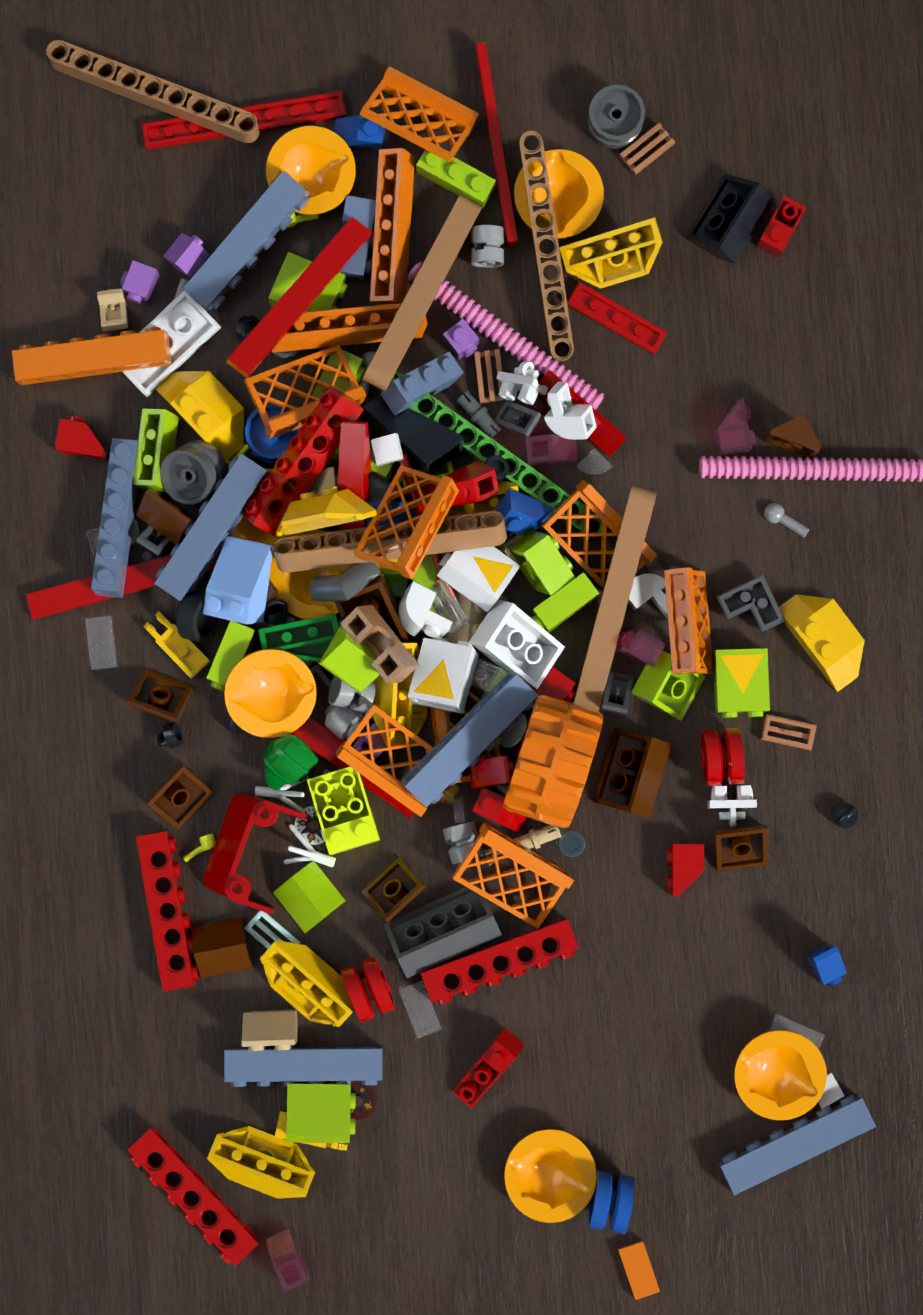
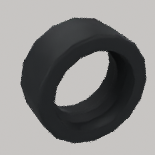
[177,591,219,643]

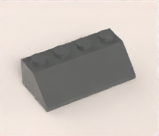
[383,883,502,978]

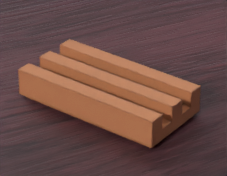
[620,123,675,176]
[474,349,505,404]
[760,714,817,751]

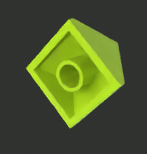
[319,626,380,693]
[273,861,346,933]

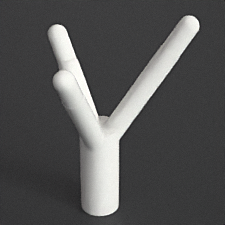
[255,775,309,812]
[284,824,336,868]

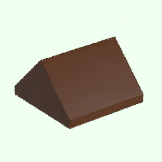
[764,414,821,459]
[136,489,197,544]
[127,668,193,723]
[145,764,213,830]
[711,825,768,872]
[361,857,426,923]
[191,917,252,978]

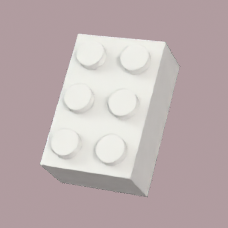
[469,600,565,689]

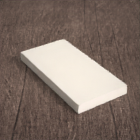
[123,290,221,397]

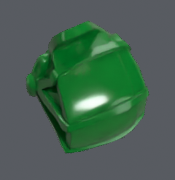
[263,734,319,790]

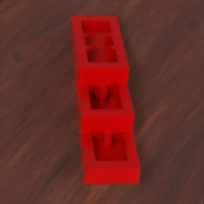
[338,421,371,530]

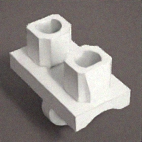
[496,361,548,405]
[707,785,757,827]

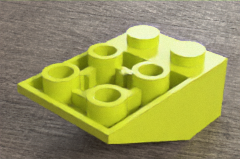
[307,767,380,855]

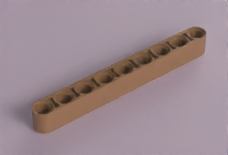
[46,40,260,143]
[520,131,574,361]
[362,195,483,391]
[574,485,657,711]
[272,511,507,573]

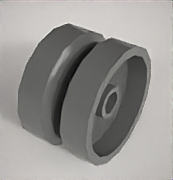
[587,84,645,149]
[160,440,227,505]

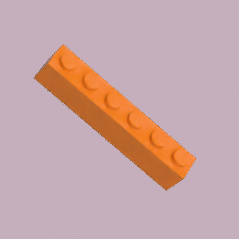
[370,148,415,305]
[272,303,428,353]
[12,327,172,386]

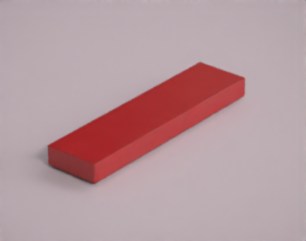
[567,282,667,356]
[538,370,627,457]

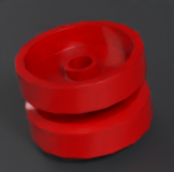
[700,727,745,787]
[340,956,396,1023]

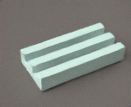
[244,911,301,949]

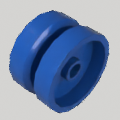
[245,404,302,465]
[588,1170,635,1234]

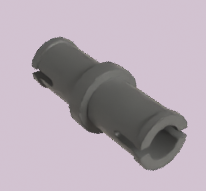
[456,391,502,438]

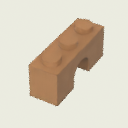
[340,605,419,684]

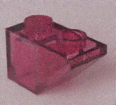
[715,398,755,457]
[524,434,578,467]
[615,627,665,667]
[265,1228,311,1292]

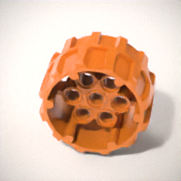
[503,695,603,828]

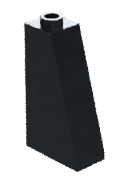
[361,395,464,475]

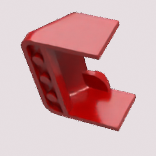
[203,793,309,914]

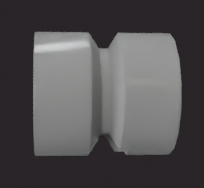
[471,225,504,268]
[328,676,375,713]
[442,821,484,865]

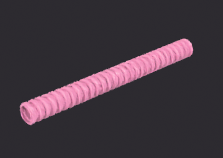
[408,262,604,410]
[699,455,923,482]

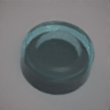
[559,831,585,857]

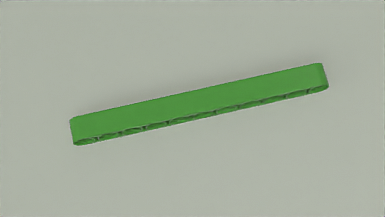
[375,371,602,540]

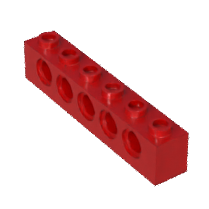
[243,386,364,536]
[136,831,199,992]
[421,918,579,1005]
[127,1126,260,1266]

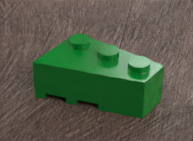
[258,613,339,662]

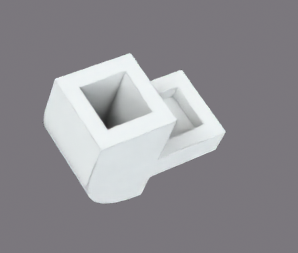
[544,382,597,440]
[628,574,668,619]
[398,582,452,638]

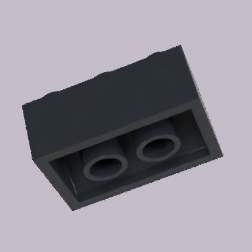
[685,174,775,264]

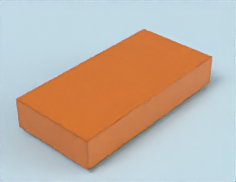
[618,1240,660,1300]

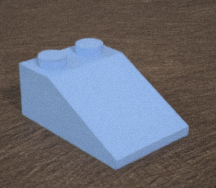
[203,536,273,624]

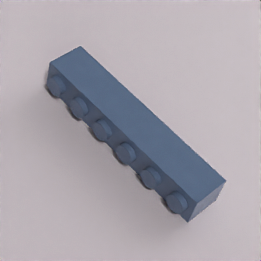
[183,170,311,310]
[91,438,138,598]
[154,454,270,602]
[401,669,538,807]
[224,1047,383,1087]
[718,1094,876,1195]

